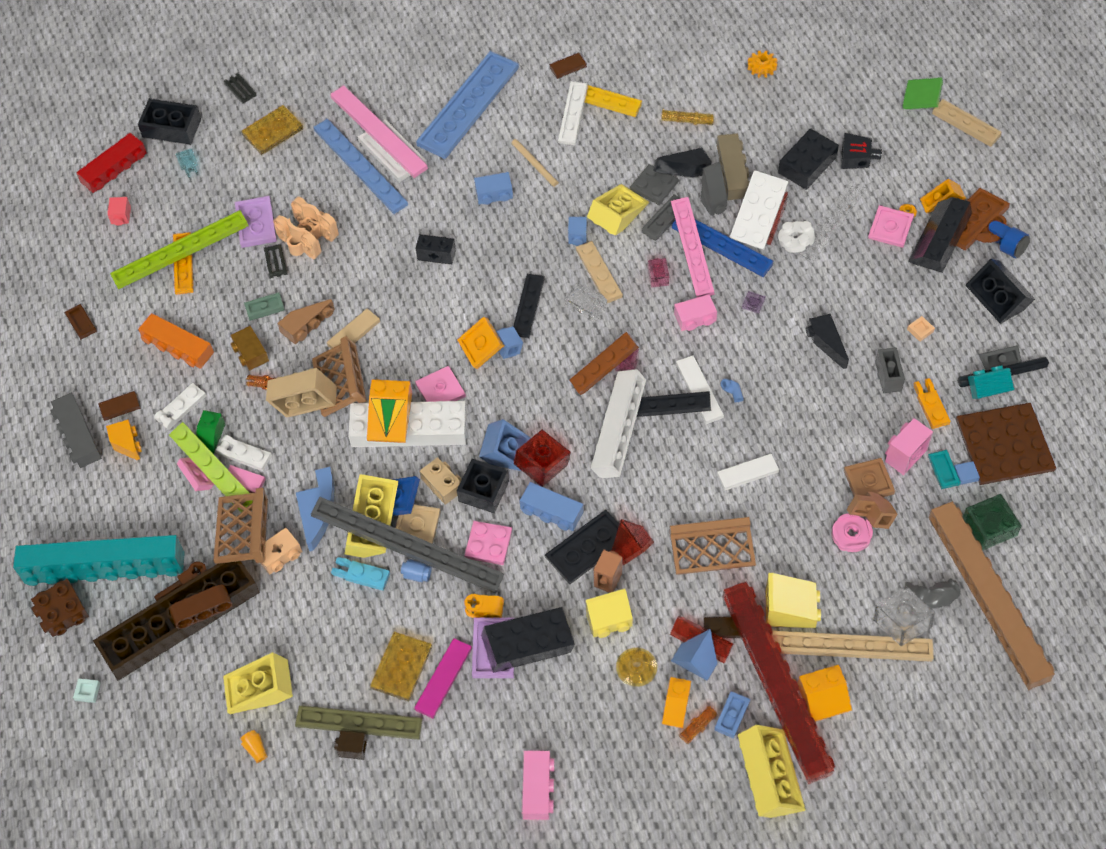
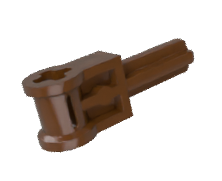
[154,561,207,601]

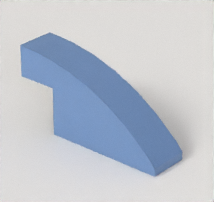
[296,467,335,551]

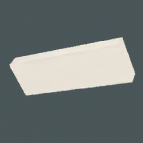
[717,454,779,491]

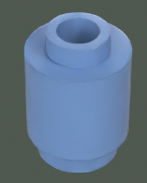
[401,559,432,583]

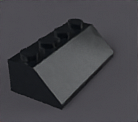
[908,197,972,273]

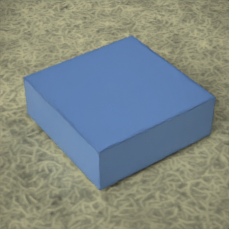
[954,461,980,485]

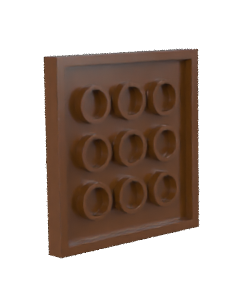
[956,402,1056,485]

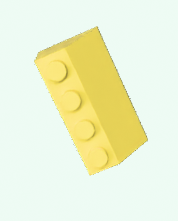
[345,474,398,558]
[738,725,806,818]

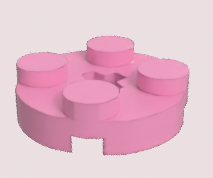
[832,513,873,552]

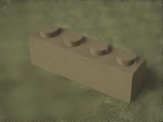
[716,133,750,200]

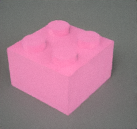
[885,418,933,475]

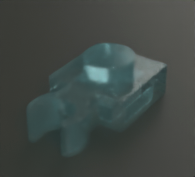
[176,148,198,178]

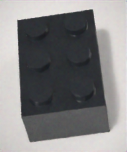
[137,98,201,145]
[778,128,839,190]

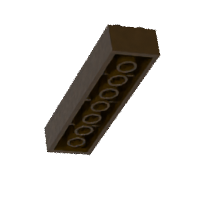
[92,561,260,681]

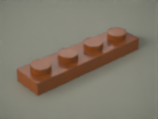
[570,332,639,395]

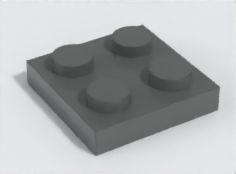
[630,164,679,206]

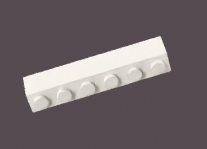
[591,369,646,478]

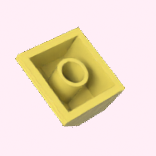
[586,589,633,638]

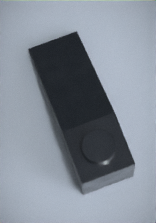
[653,148,712,178]
[806,314,849,369]

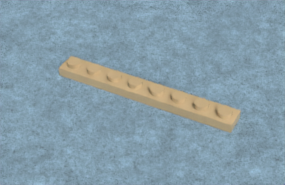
[765,630,933,662]

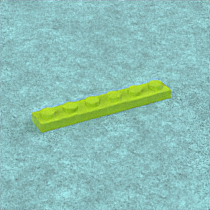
[169,422,253,513]

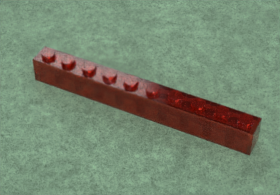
[722,581,835,785]

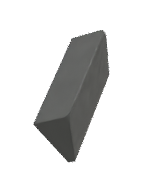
[978,345,1022,370]

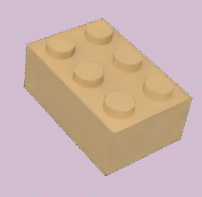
[266,368,337,417]

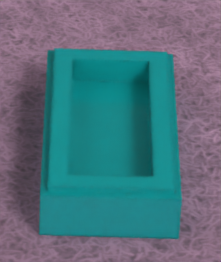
[928,450,961,490]

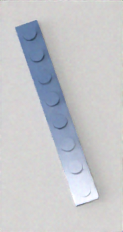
[313,119,408,214]

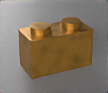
[230,325,269,371]

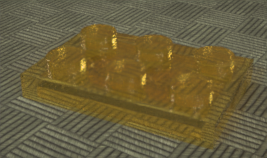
[241,105,304,155]
[370,632,432,702]

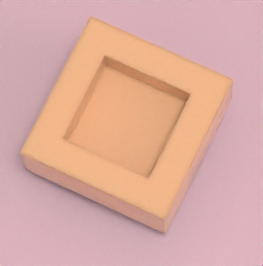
[907,316,935,342]

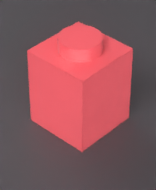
[107,197,131,226]

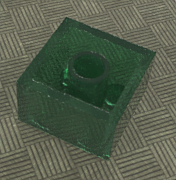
[962,494,1022,551]

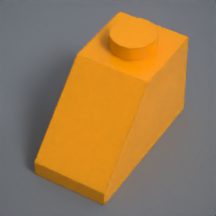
[920,179,966,213]
[662,677,691,728]

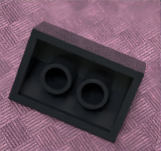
[965,258,1035,324]

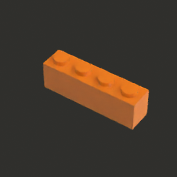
[138,313,214,369]

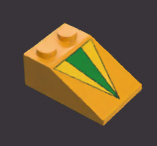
[367,379,412,443]

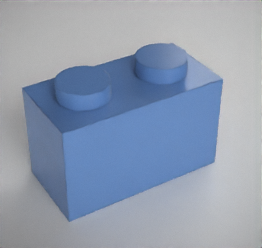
[474,172,513,205]

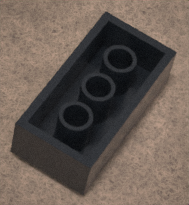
[481,607,575,673]

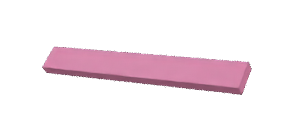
[330,86,428,178]

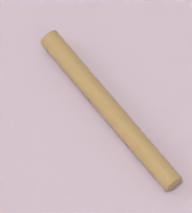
[511,139,559,187]

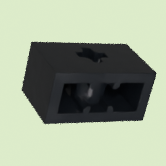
[415,234,456,265]

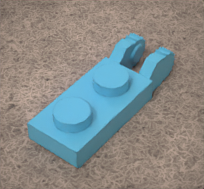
[331,557,390,591]

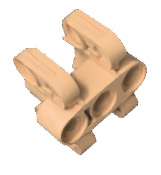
[273,196,339,259]

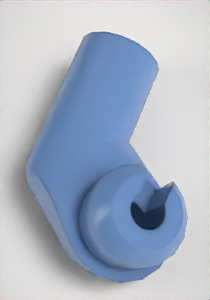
[720,379,744,403]

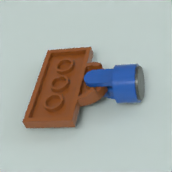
[956,188,1030,258]

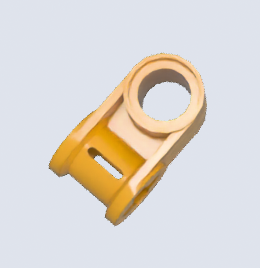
[464,594,504,618]

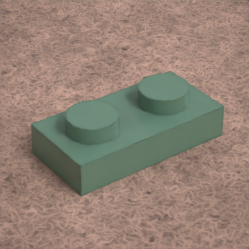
[244,292,285,321]

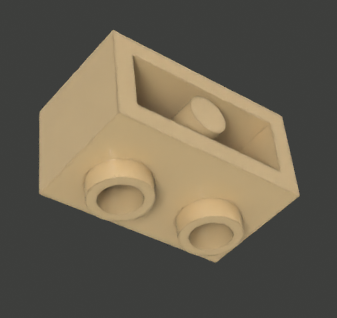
[419,457,462,505]

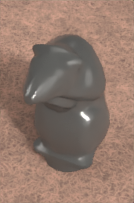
[905,578,961,608]

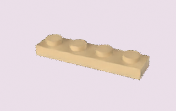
[932,99,1002,147]
[576,241,622,304]

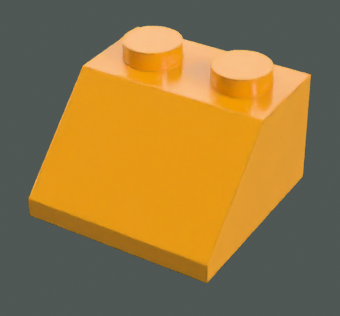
[797,664,852,723]

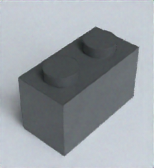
[875,347,905,393]

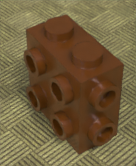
[31,579,89,637]

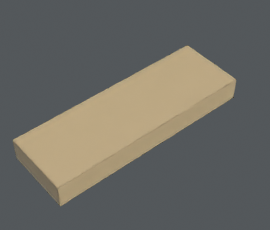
[327,309,380,356]

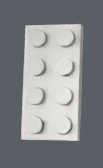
[358,119,427,183]
[730,170,789,250]

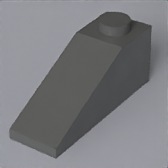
[701,162,727,216]

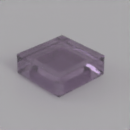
[742,291,766,314]

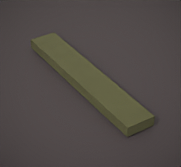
[295,705,423,740]

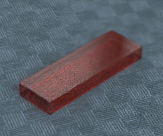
[670,615,734,663]

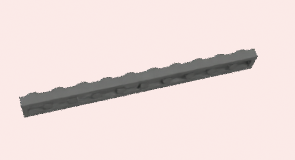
[311,497,504,594]

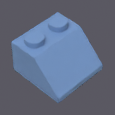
[479,419,531,471]

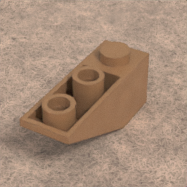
[277,299,335,344]

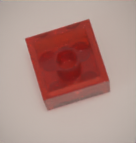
[514,429,571,487]

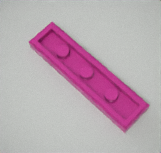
[414,638,472,719]

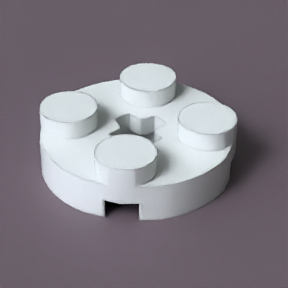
[778,221,815,253]

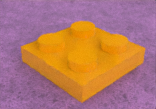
[457,317,504,369]

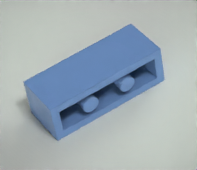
[520,482,584,531]

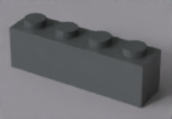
[50,392,102,468]

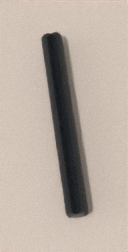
[957,357,1049,388]

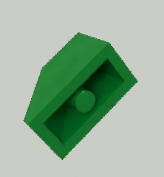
[196,410,226,454]

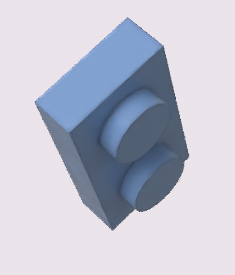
[714,691,751,739]

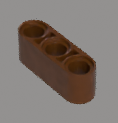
[169,585,232,629]

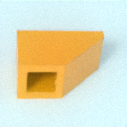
[106,419,142,460]

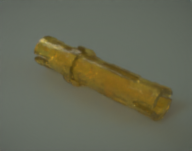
[661,110,714,125]

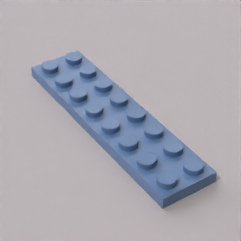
[416,51,519,159]

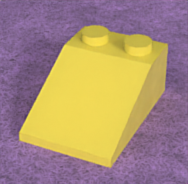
[587,184,649,236]
[223,652,293,714]

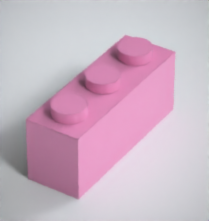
[522,751,554,820]

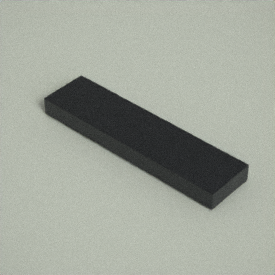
[513,273,545,339]
[636,391,711,417]

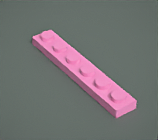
[671,197,715,298]

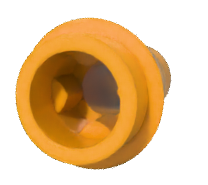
[240,730,268,763]

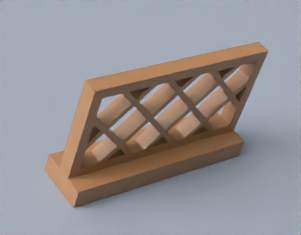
[312,336,367,417]
[213,488,268,564]
[669,517,756,575]

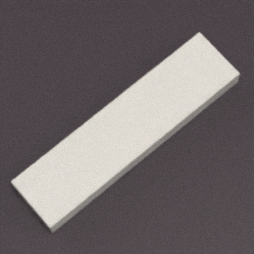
[558,81,588,145]
[676,356,724,424]

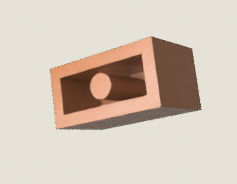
[594,550,622,593]

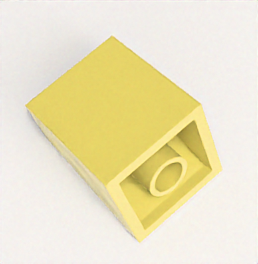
[765,573,821,628]

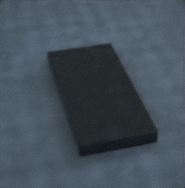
[544,509,631,585]

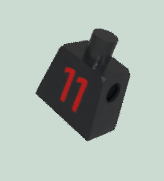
[841,133,882,169]

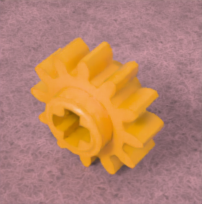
[748,50,777,78]

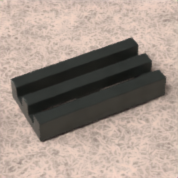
[224,73,257,104]
[264,244,288,279]

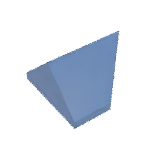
[671,629,718,681]

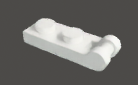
[154,383,206,430]
[215,435,272,471]

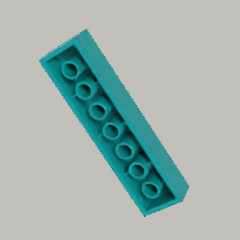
[13,535,185,586]

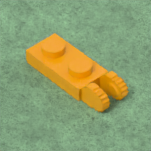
[913,378,951,429]

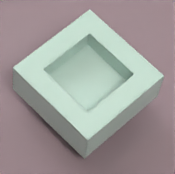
[73,678,100,703]

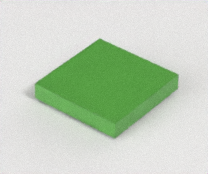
[903,78,943,109]

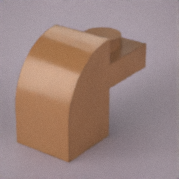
[847,491,898,529]

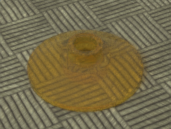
[616,648,657,687]

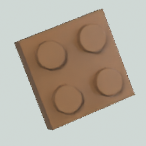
[844,458,895,497]

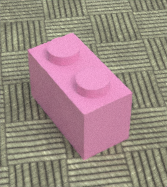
[674,294,717,331]

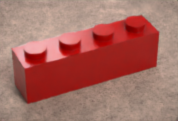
[76,132,147,193]

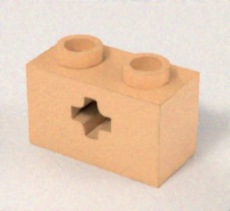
[261,528,302,575]

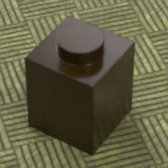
[334,730,368,760]

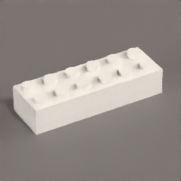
[348,401,467,447]

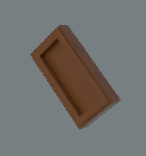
[549,53,587,79]
[64,304,97,340]
[98,391,141,421]

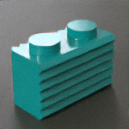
[968,365,1015,399]

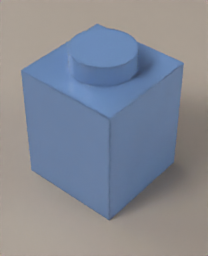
[568,217,587,246]
[496,327,523,359]

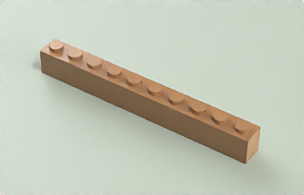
[929,501,1055,690]

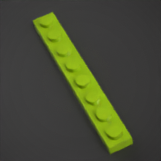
[110,210,249,290]

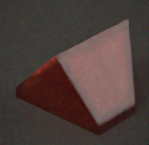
[611,519,654,566]

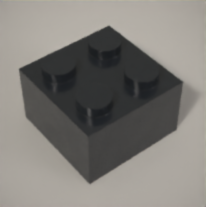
[457,459,509,514]

